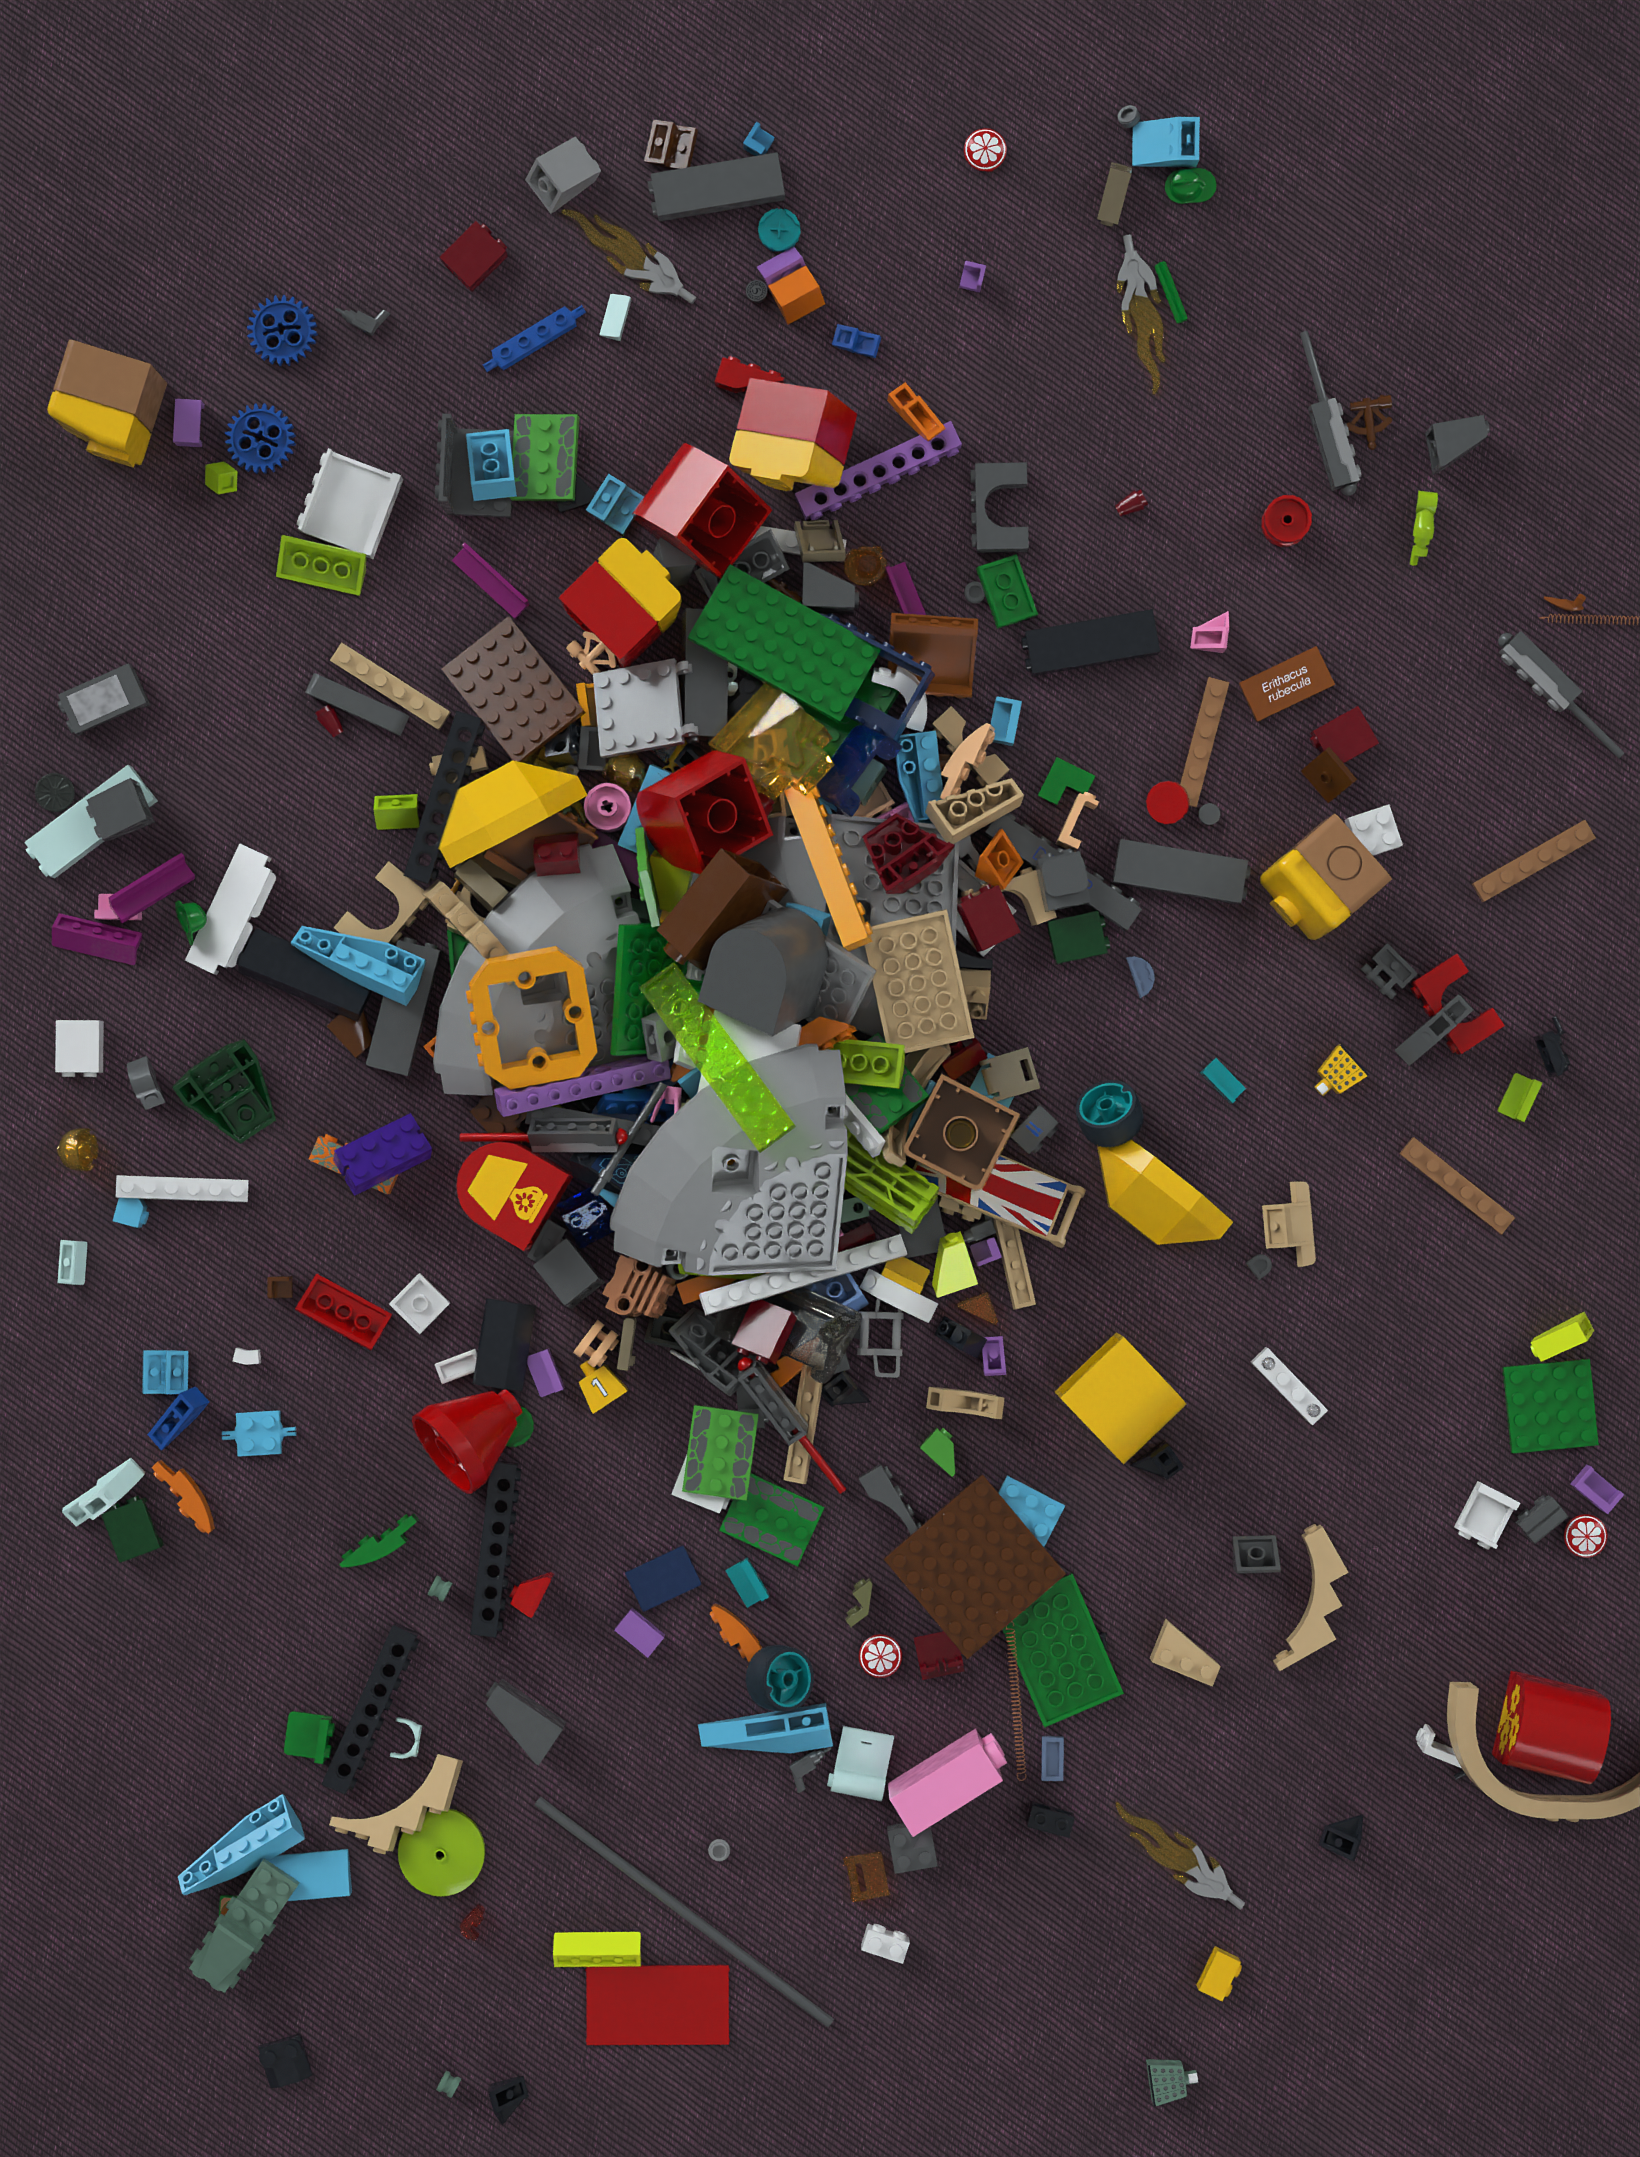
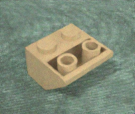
[960,968,991,1020]

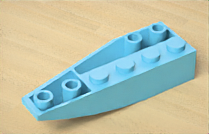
[894,731,943,824]
[291,926,426,1006]
[698,1703,833,1754]
[178,1794,305,1895]

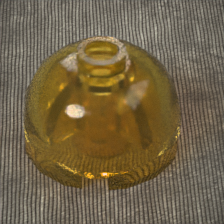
[602,753,646,792]
[57,1128,98,1171]

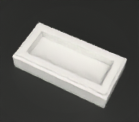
[435,1349,477,1384]

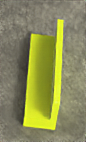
[553,1932,641,1967]

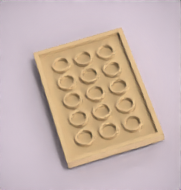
[864,909,975,1053]

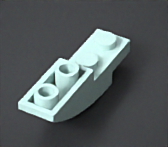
[62,1458,145,1527]

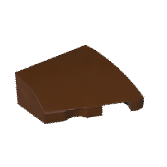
[327,1010,372,1058]

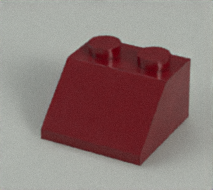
[533,833,581,877]
[941,1036,988,1080]

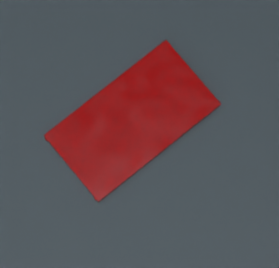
[586,1965,730,2045]

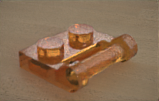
[843,1851,890,1902]

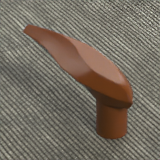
[1544,594,1586,611]

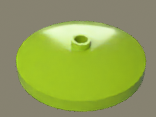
[398,1809,485,1896]

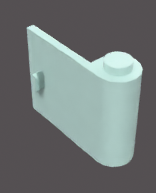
[827,1726,894,1801]

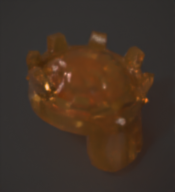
[844,545,888,587]

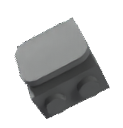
[1035,848,1090,912]

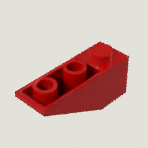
[715,356,784,393]

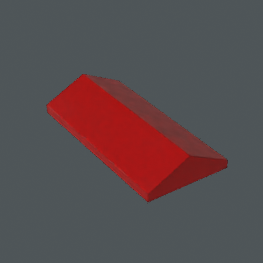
[295,1274,392,1350]

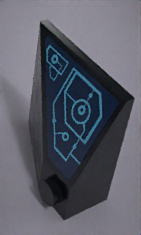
[569,1143,646,1195]

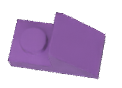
[982,1336,1006,1376]

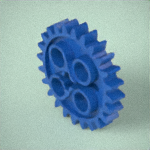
[247,295,318,366]
[225,403,296,474]

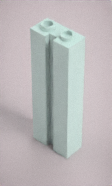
[24,765,158,878]

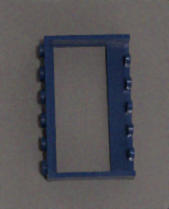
[820,613,935,743]

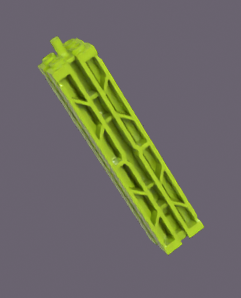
[844,1124,939,1234]

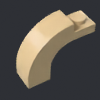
[926,1387,1004,1419]

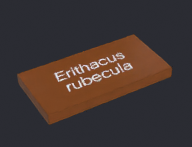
[1239,646,1335,722]

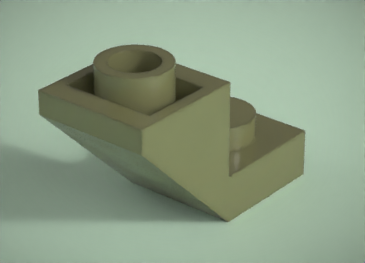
[846,1578,872,1627]

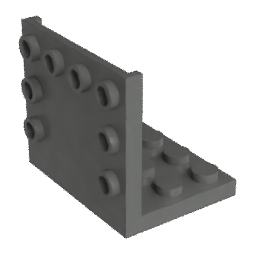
[435,414,514,518]

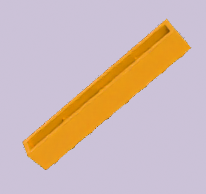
[784,780,873,952]

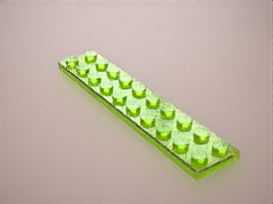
[639,962,796,1153]

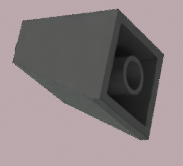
[1425,415,1490,475]
[802,563,859,614]
[86,778,155,842]
[533,1238,605,1309]

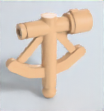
[566,632,617,675]

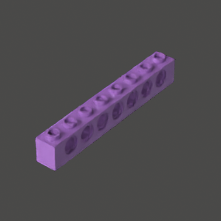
[795,421,962,521]
[494,1054,671,1117]

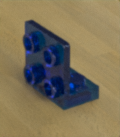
[558,1186,614,1248]

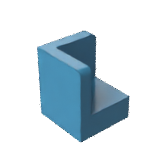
[743,122,774,156]

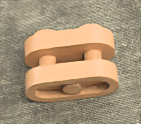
[573,1320,619,1368]

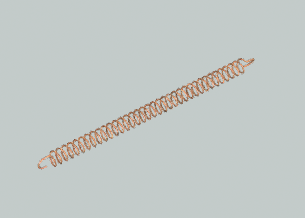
[1539,614,1640,626]
[1005,1621,1026,1781]

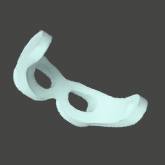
[728,662,738,696]
[390,1717,422,1759]

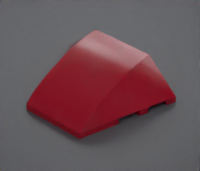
[862,813,955,894]

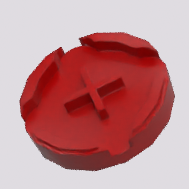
[1146,781,1190,824]

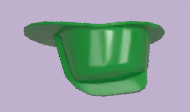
[1165,168,1216,204]
[175,900,207,946]

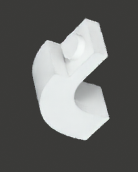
[871,666,927,732]
[859,1269,938,1323]

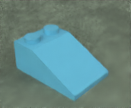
[466,429,517,501]

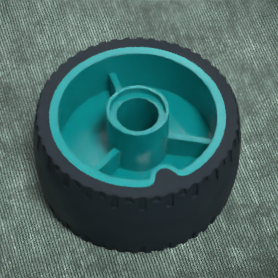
[1076,1080,1144,1147]
[746,1645,814,1712]

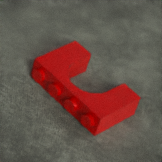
[1411,954,1505,1055]

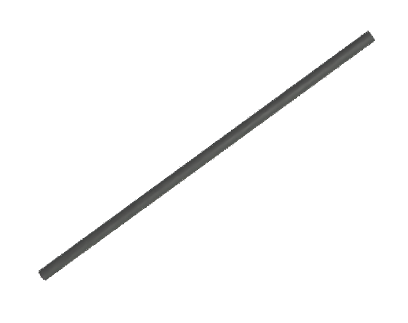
[534,1796,834,2028]

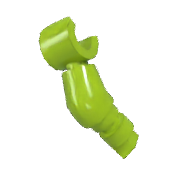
[1410,491,1438,566]

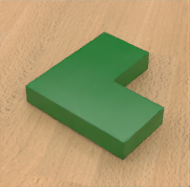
[1038,757,1095,806]

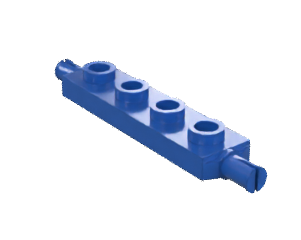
[482,305,586,372]

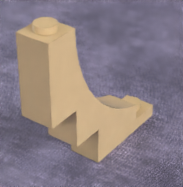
[1273,1524,1348,1671]

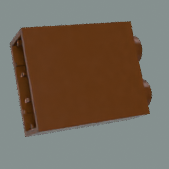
[657,848,789,971]

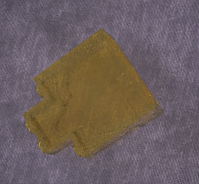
[708,683,835,801]

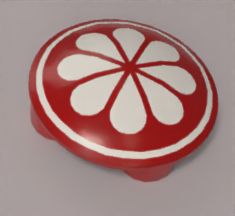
[964,128,1007,172]
[1564,1514,1607,1558]
[859,1634,902,1678]

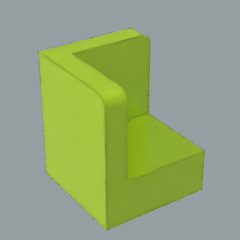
[205,462,237,494]

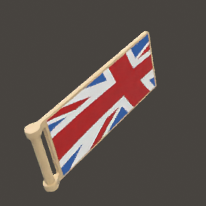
[913,1155,1086,1248]

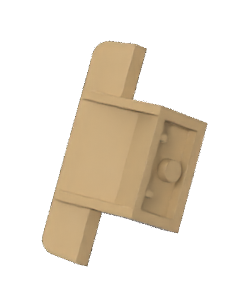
[1262,1182,1316,1267]

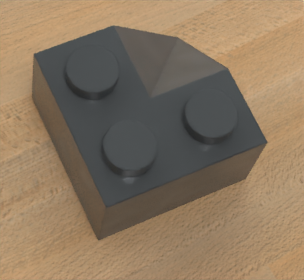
[887,1823,938,1874]

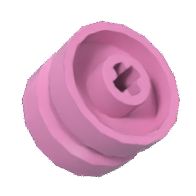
[584,783,633,833]

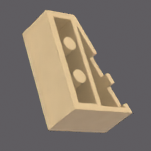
[1150,1619,1221,1687]

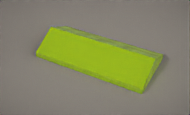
[276,535,366,596]
[831,1039,905,1089]

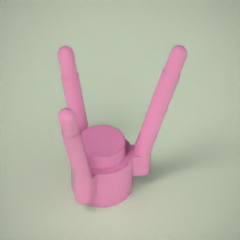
[650,1086,682,1123]

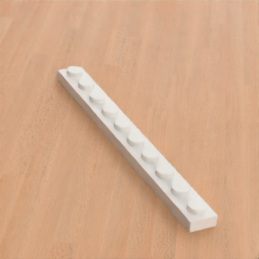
[699,1234,907,1315]

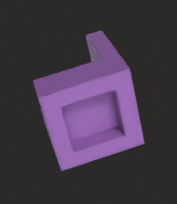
[959,261,986,293]
[970,1237,1002,1266]

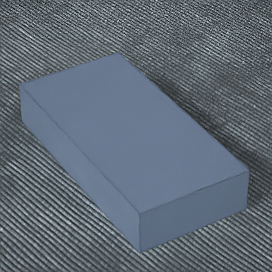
[1041,1736,1064,1781]

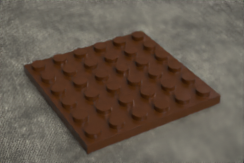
[883,1474,1066,1659]

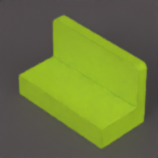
[374,794,420,830]
[1497,1073,1542,1122]

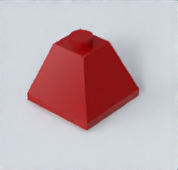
[509,1572,554,1618]

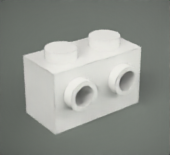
[861,1924,910,1964]

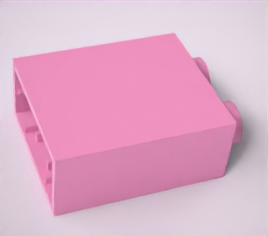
[888,1728,1007,1837]

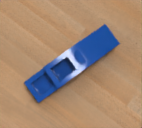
[596,1088,674,1122]

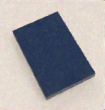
[625,1545,702,1612]

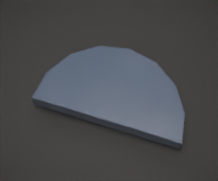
[1126,956,1155,998]

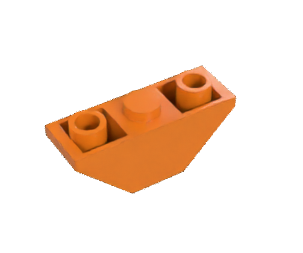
[799,1016,857,1050]

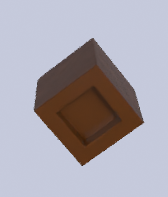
[267,1276,293,1299]

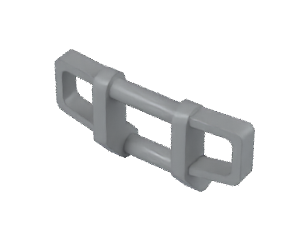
[857,1298,904,1378]

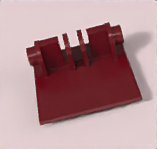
[913,1631,964,1680]

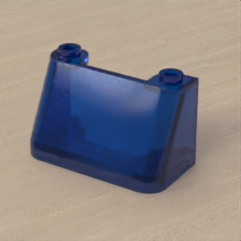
[813,725,903,817]

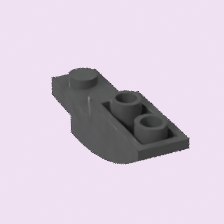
[1395,994,1474,1066]

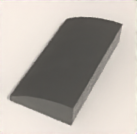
[694,529,790,599]
[899,1199,945,1258]

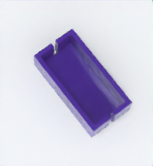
[333,1113,432,1196]

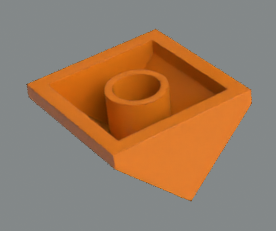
[768,265,825,325]
[975,829,1024,890]

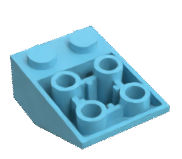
[1132,117,1200,167]

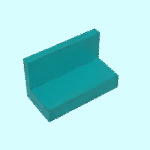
[1200,1058,1246,1104]
[725,1557,769,1608]

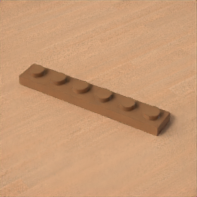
[1180,677,1229,808]
[1472,820,1596,902]
[1399,1137,1515,1235]

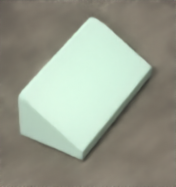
[600,294,631,341]
[58,1240,87,1285]

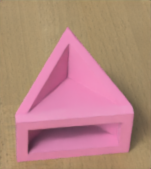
[1190,611,1229,653]

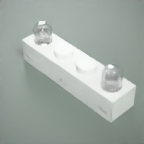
[1251,1347,1328,1425]

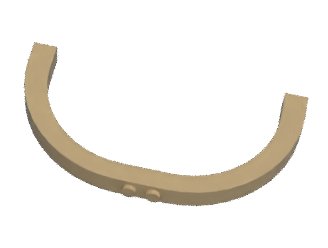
[1447,1682,1640,1822]

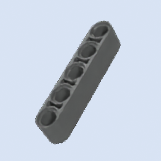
[305,673,409,736]

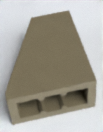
[1097,162,1132,226]
[454,858,509,912]

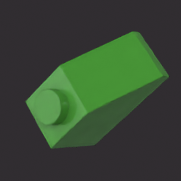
[919,1427,955,1477]

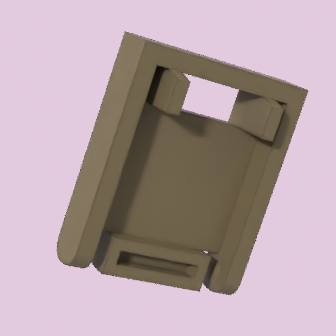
[794,520,846,562]
[979,1047,1040,1102]
[617,1317,637,1371]

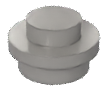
[708,1839,730,1861]

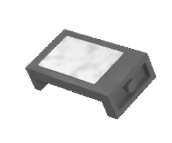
[58,663,150,736]

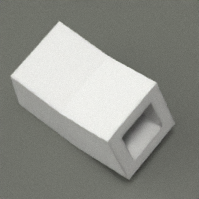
[233,1348,261,1365]

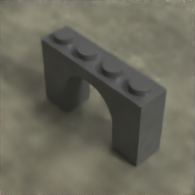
[970,462,1029,553]

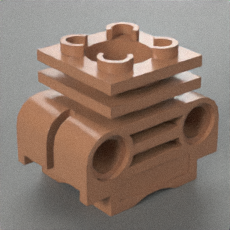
[602,1255,676,1319]

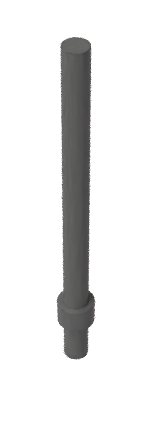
[590,1082,667,1196]

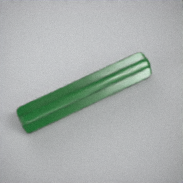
[1155,261,1187,324]

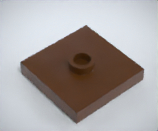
[1301,747,1357,803]

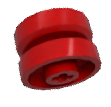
[1261,495,1312,547]

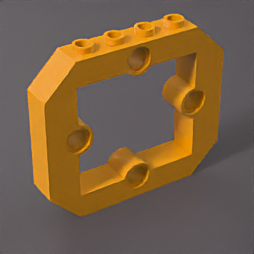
[466,946,598,1090]

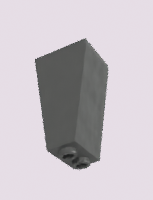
[486,1679,566,1766]

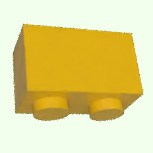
[1196,1946,1242,2001]

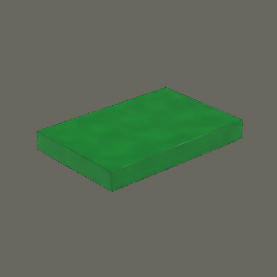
[976,554,1038,629]

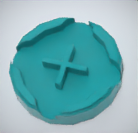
[758,208,801,252]

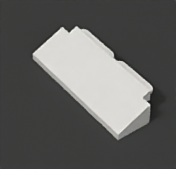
[185,844,276,975]

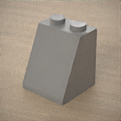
[525,136,601,214]

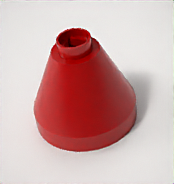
[412,1389,522,1494]

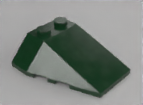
[172,1039,276,1144]

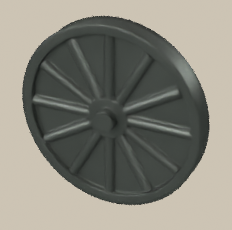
[35,773,74,812]

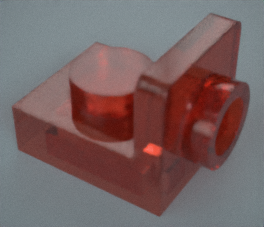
[459,1904,485,1942]

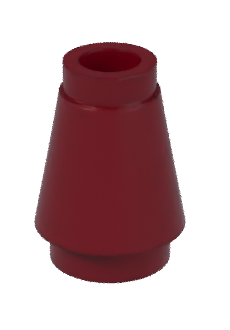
[1115,489,1148,517]
[315,704,344,737]

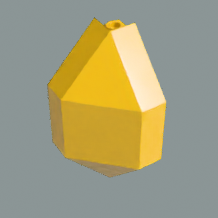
[438,760,587,868]
[1097,1139,1233,1245]

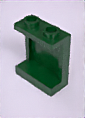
[1046,911,1110,965]
[101,1495,164,1563]

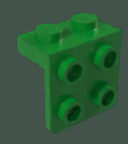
[284,1711,335,1764]

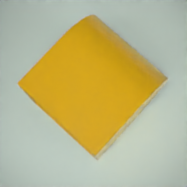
[1055,1332,1187,1464]

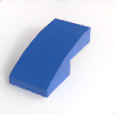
[832,324,881,358]

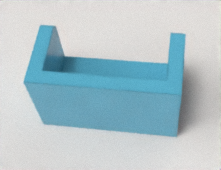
[990,697,1022,746]

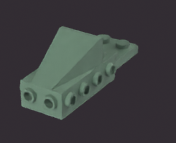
[189,1858,300,1993]

